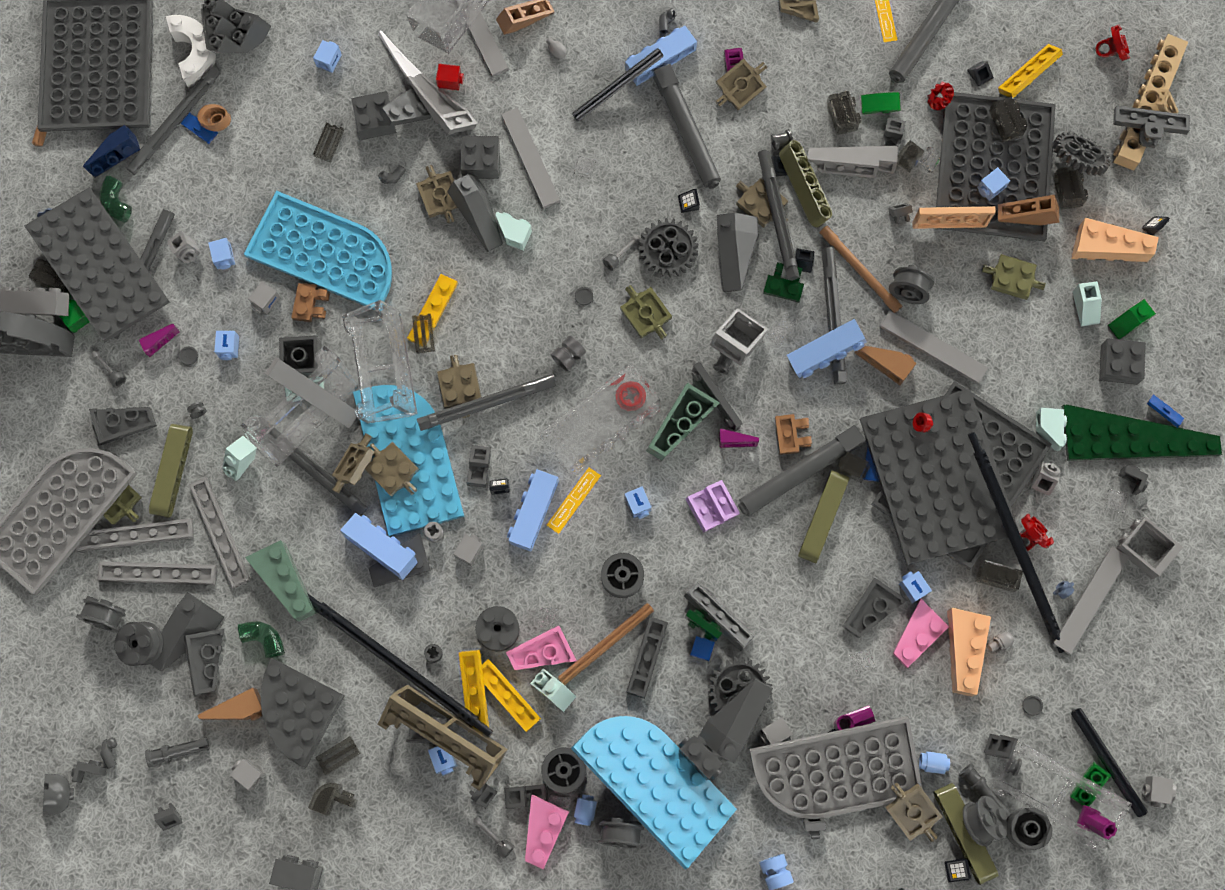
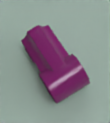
[834,705,875,731]
[1076,805,1117,839]

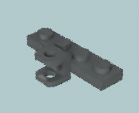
[1113,105,1190,148]

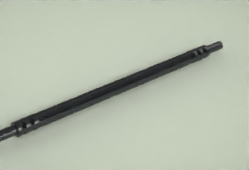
[968,432,1065,653]
[307,593,493,737]

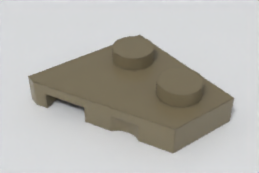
[778,0,819,22]

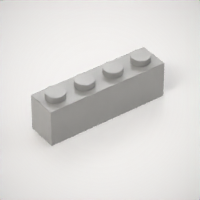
[0,287,69,316]

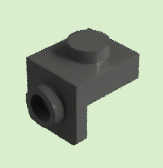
[1118,465,1149,496]
[71,760,107,783]

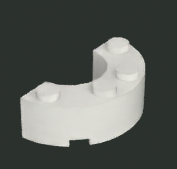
[166,15,216,89]

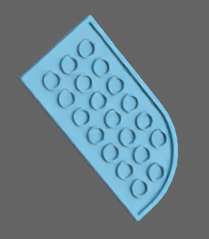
[244,191,392,312]
[353,385,465,537]
[571,716,737,869]

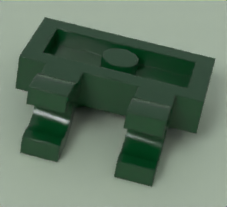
[763,262,804,303]
[685,609,722,641]

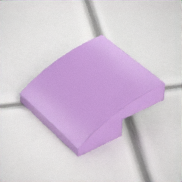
[685,480,740,533]

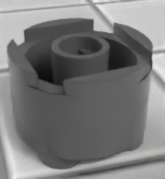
[1006,808,1053,850]

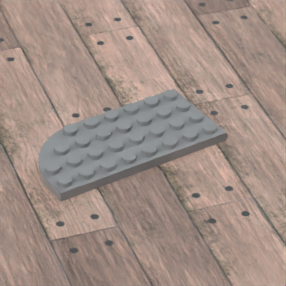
[0,448,138,595]
[749,716,922,819]

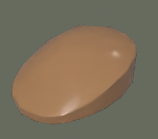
[197,104,231,132]

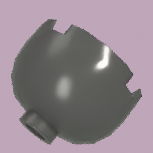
[43,774,74,816]

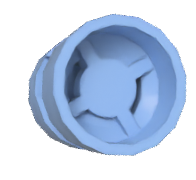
[759,854,794,890]

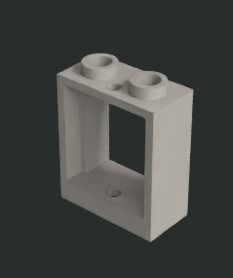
[710,308,768,366]
[1116,516,1183,579]

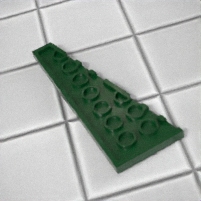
[1061,404,1222,461]

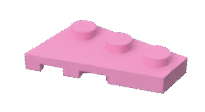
[893,598,949,668]
[506,625,576,670]
[525,795,569,869]

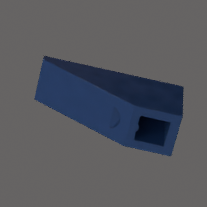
[83,125,140,178]

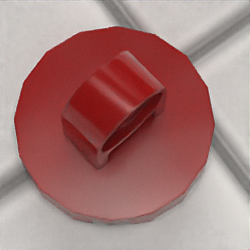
[1095,24,1130,61]
[1020,513,1054,551]

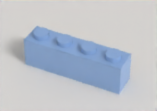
[625,26,697,86]
[787,319,867,378]
[507,469,559,552]
[340,513,418,580]

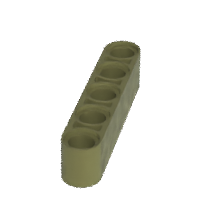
[779,140,832,228]
[149,424,193,517]
[798,470,850,564]
[933,783,999,885]

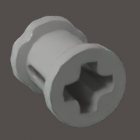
[424,522,444,542]

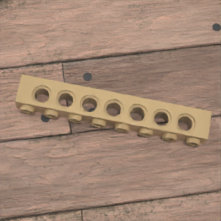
[1113,34,1188,171]

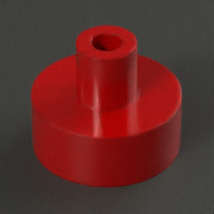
[913,412,933,433]

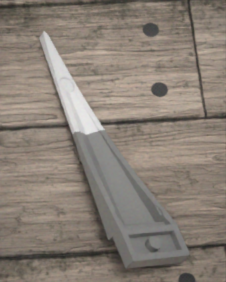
[378,31,478,135]

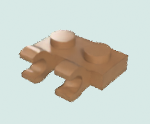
[291,283,330,322]
[775,414,812,455]

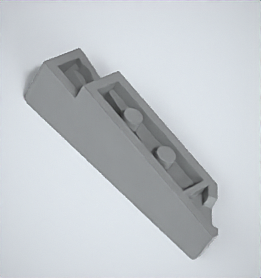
[808,146,898,178]

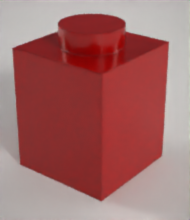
[436,64,464,90]

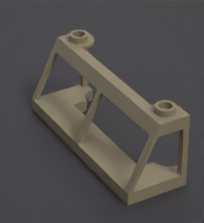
[377,685,508,791]

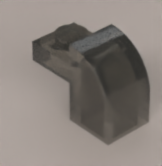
[308,783,358,816]

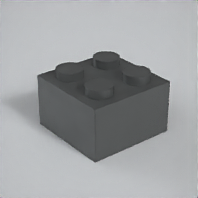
[351,91,397,140]
[461,136,500,179]
[279,335,322,378]
[1099,338,1146,385]
[269,855,323,890]

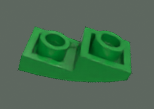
[861,92,901,115]
[1070,761,1111,806]

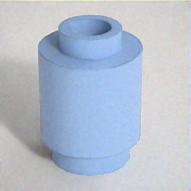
[919,751,950,774]
[574,794,597,826]

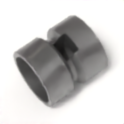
[550,335,586,371]

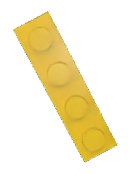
[998,44,1063,99]
[407,274,458,348]
[459,650,489,730]
[482,659,541,732]

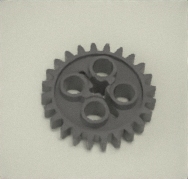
[1052,132,1111,176]
[638,218,699,278]
[708,657,773,716]

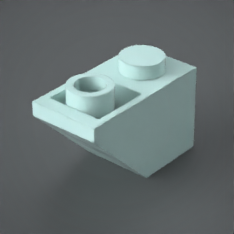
[496,212,532,251]
[1072,281,1102,327]
[1036,408,1067,451]
[222,436,257,481]
[530,669,576,712]

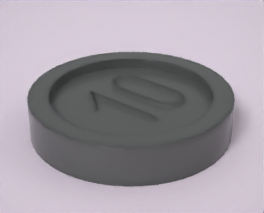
[575,287,593,305]
[179,346,198,365]
[1022,695,1043,716]

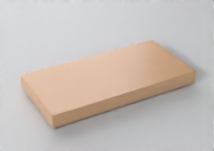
[912,206,996,229]

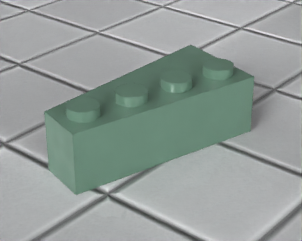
[646,383,720,461]
[245,540,317,622]

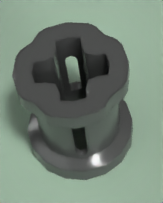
[771,129,793,150]
[713,352,732,375]

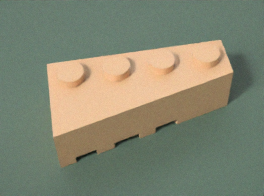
[1071,218,1159,262]
[947,608,991,697]

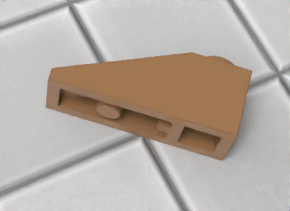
[496,0,555,35]
[998,195,1059,226]
[854,346,916,385]
[197,688,263,721]

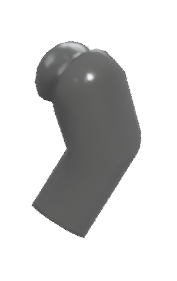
[659,8,677,34]
[378,165,406,184]
[100,737,117,769]

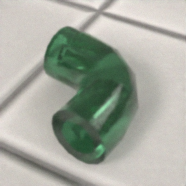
[99,175,132,223]
[238,621,285,658]

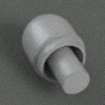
[546,37,567,59]
[987,632,1014,652]

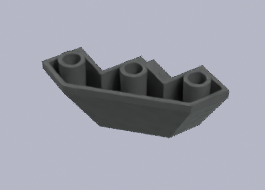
[201,0,271,54]

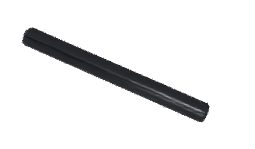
[572,48,663,121]
[1071,708,1148,817]

